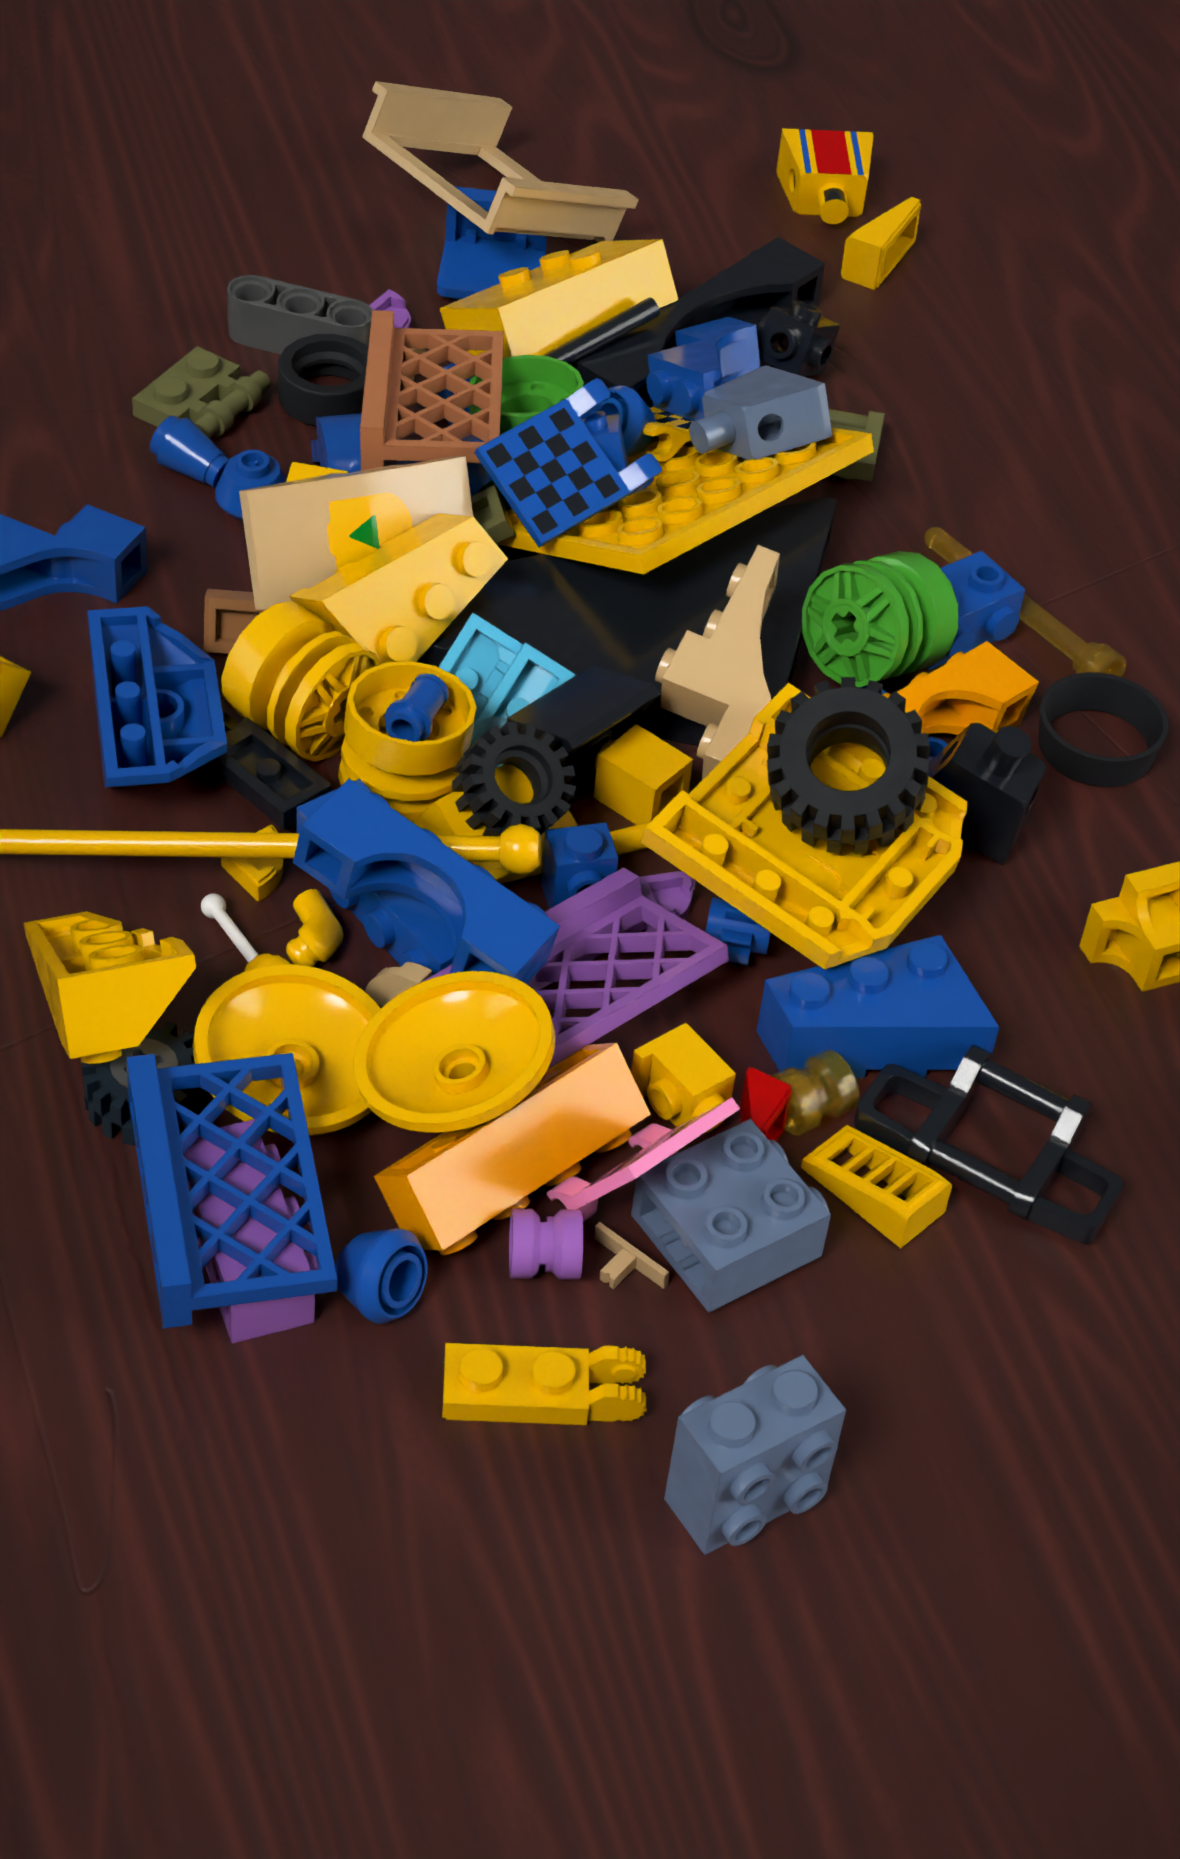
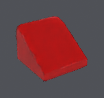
[740,1067,792,1142]

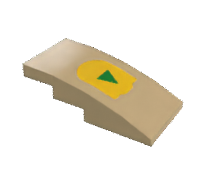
[239,456,473,610]

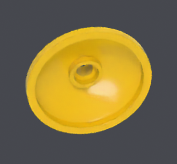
[193,964,381,1135]
[353,971,556,1133]

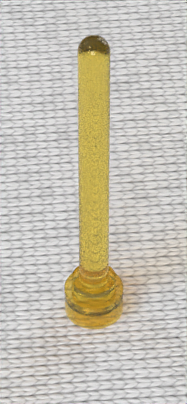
[924,527,1126,677]

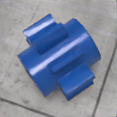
[705,897,771,966]

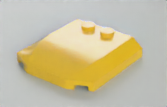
[641,683,968,970]

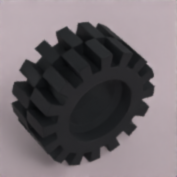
[452,722,576,836]

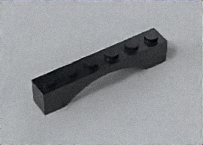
[575,237,825,408]

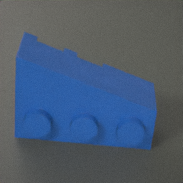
[756,935,999,1078]

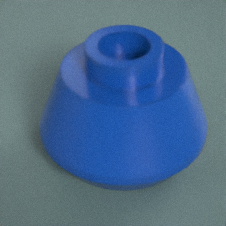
[599,385,655,457]
[215,450,287,521]
[336,1228,428,1324]

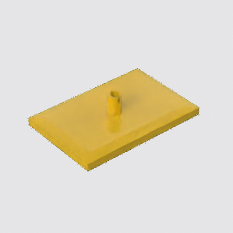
[496,427,874,574]

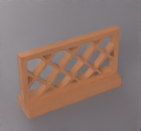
[360,310,504,471]

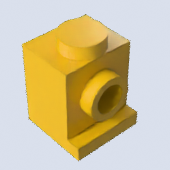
[631,1023,736,1133]

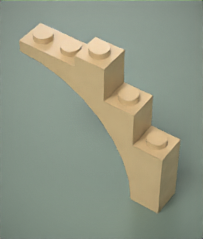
[655,545,780,780]

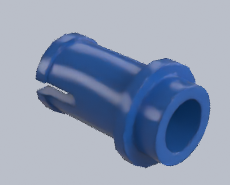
[385,673,449,741]

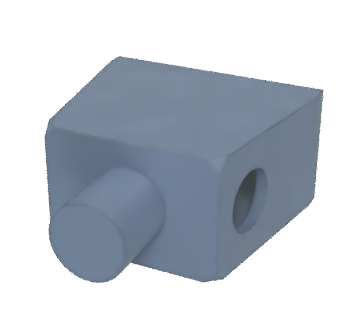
[689,365,832,460]

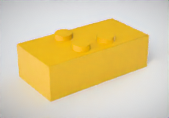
[440,239,678,358]

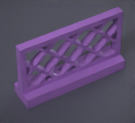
[424,867,729,1068]

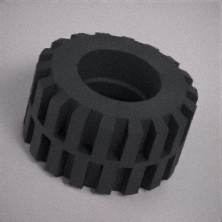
[767,677,930,854]

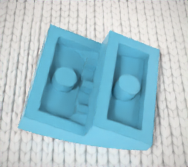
[439,613,576,768]

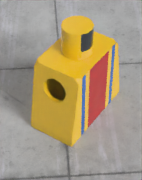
[776,128,874,224]

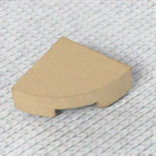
[365,962,432,1007]

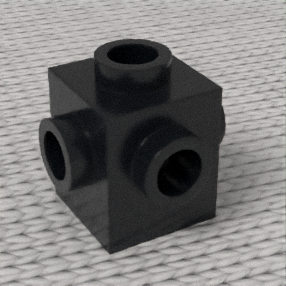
[757,301,841,376]

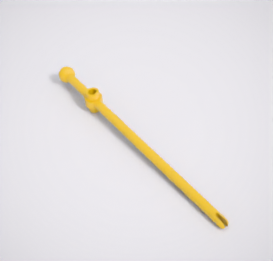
[0,824,541,875]

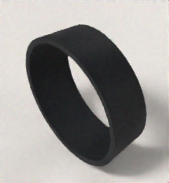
[1038,672,1169,787]

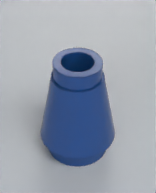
[150,416,230,489]

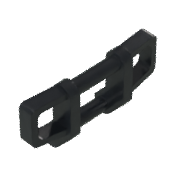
[854,1044,1124,1244]

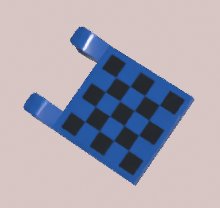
[474,378,662,547]

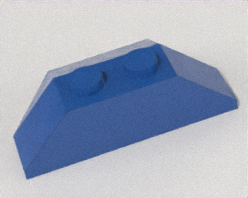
[87,606,227,788]

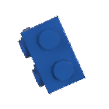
[436,186,548,300]

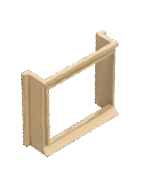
[362,81,639,242]

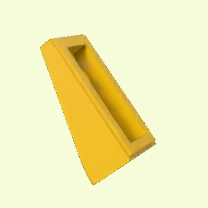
[841,197,921,290]
[801,1125,952,1248]

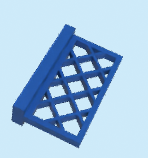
[126,1053,337,1329]

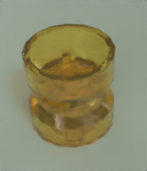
[771,1050,859,1136]

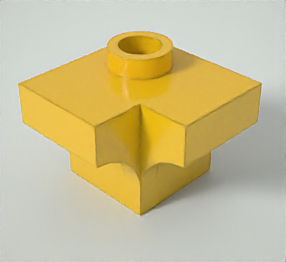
[1079,861,1180,992]

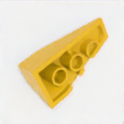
[24,911,196,1064]

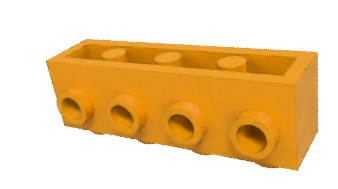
[374,1043,650,1255]

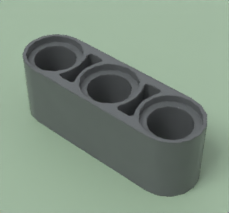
[227,275,373,355]

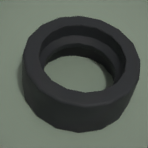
[278,334,369,426]

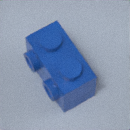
[927,551,1025,670]

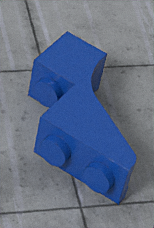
[646,317,760,421]
[0,504,148,611]

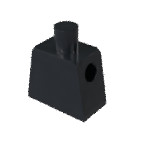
[928,723,1047,866]

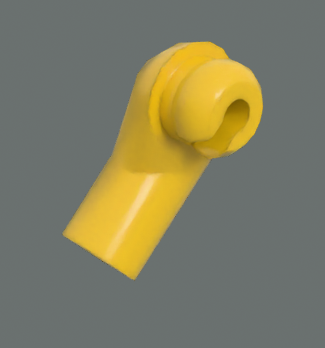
[286,889,343,967]

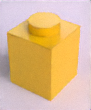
[593,724,693,825]

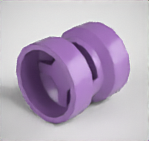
[509,1208,583,1280]

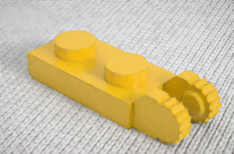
[442,1343,647,1425]

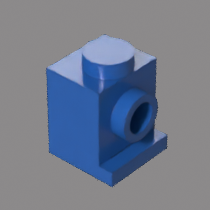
[541,823,618,909]

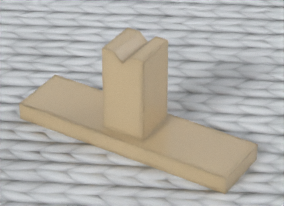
[595,1222,669,1290]

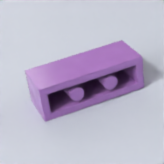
[183,1119,318,1344]

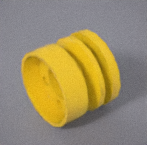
[221,601,381,762]
[338,661,477,822]

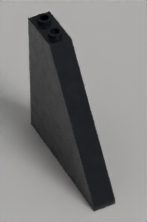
[419,497,837,746]

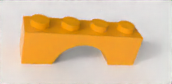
[882,641,1039,735]

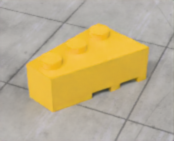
[289,513,508,664]

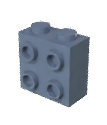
[631,1119,831,1313]
[664,1355,846,1555]

